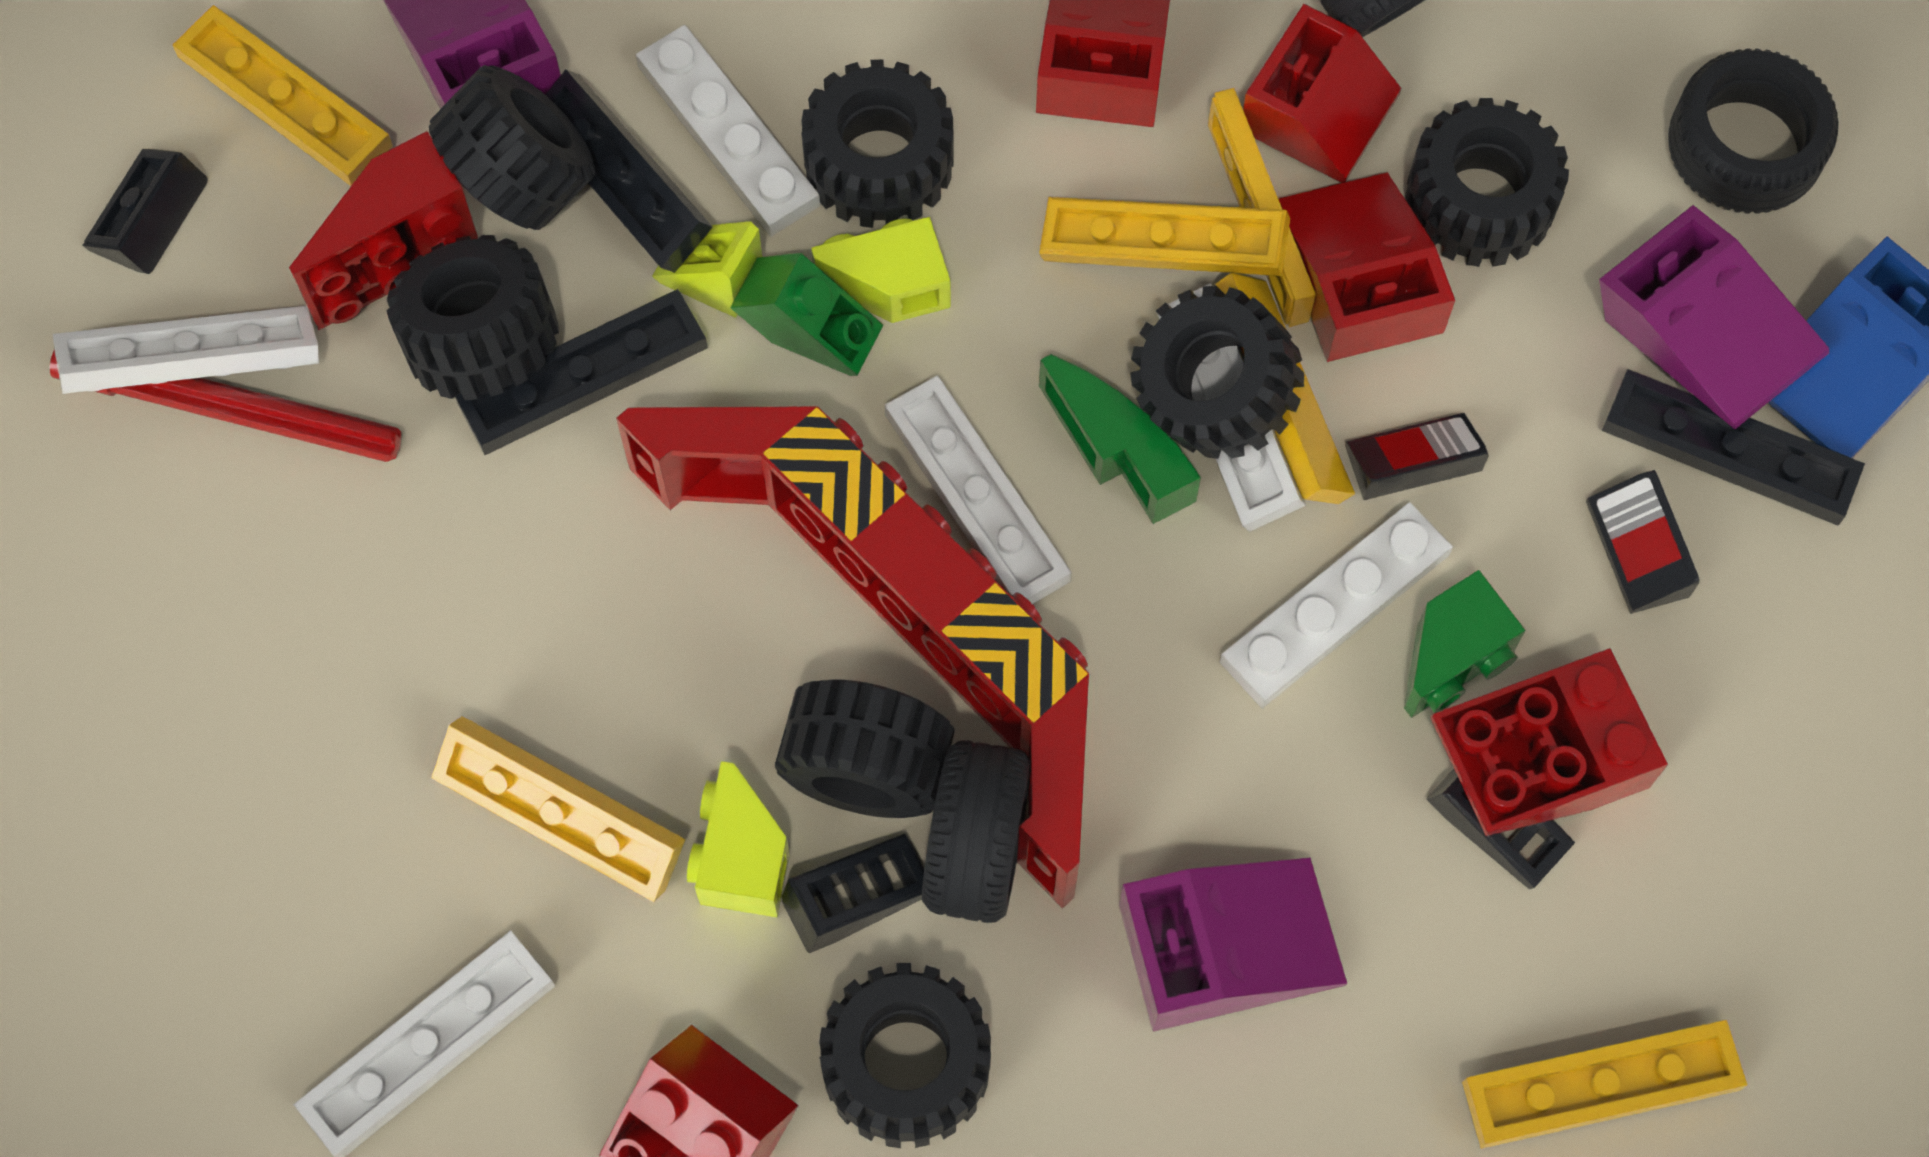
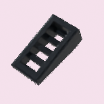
[1426,769,1575,890]
[782,834,924,953]

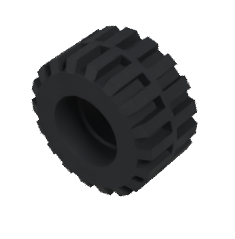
[801,59,954,228]
[429,65,595,230]
[1405,98,1569,267]
[386,235,559,400]
[1130,286,1304,459]
[775,679,955,818]
[819,963,991,1148]

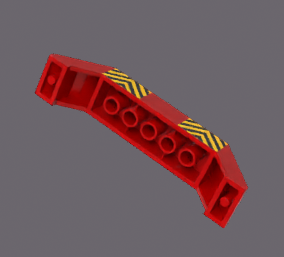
[616,406,1089,909]

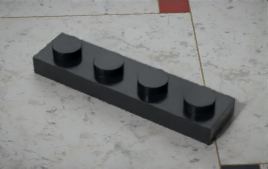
[546,69,712,273]
[455,289,708,455]
[1602,369,1865,526]

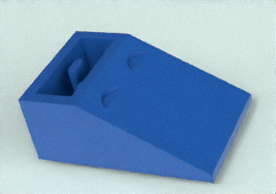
[1768,236,1929,458]

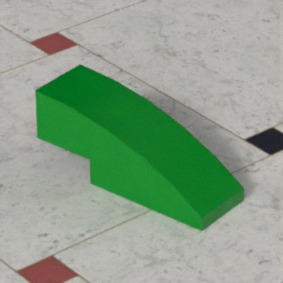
[1039,354,1201,524]

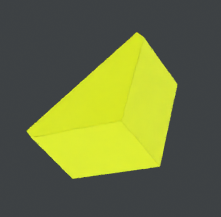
[652,221,763,318]

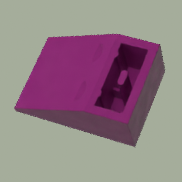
[384,0,561,109]
[1599,205,1829,429]
[1119,857,1347,1032]

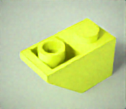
[811,217,951,323]
[687,761,790,918]

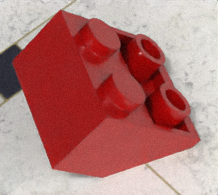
[1243,3,1402,183]
[599,1025,799,1157]

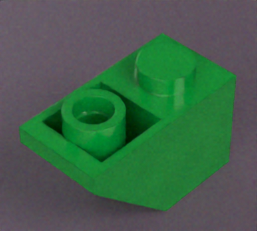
[730,253,883,376]
[1404,570,1526,718]

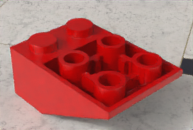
[1036,0,1170,127]
[289,131,478,330]
[1278,172,1456,362]
[1430,648,1668,836]

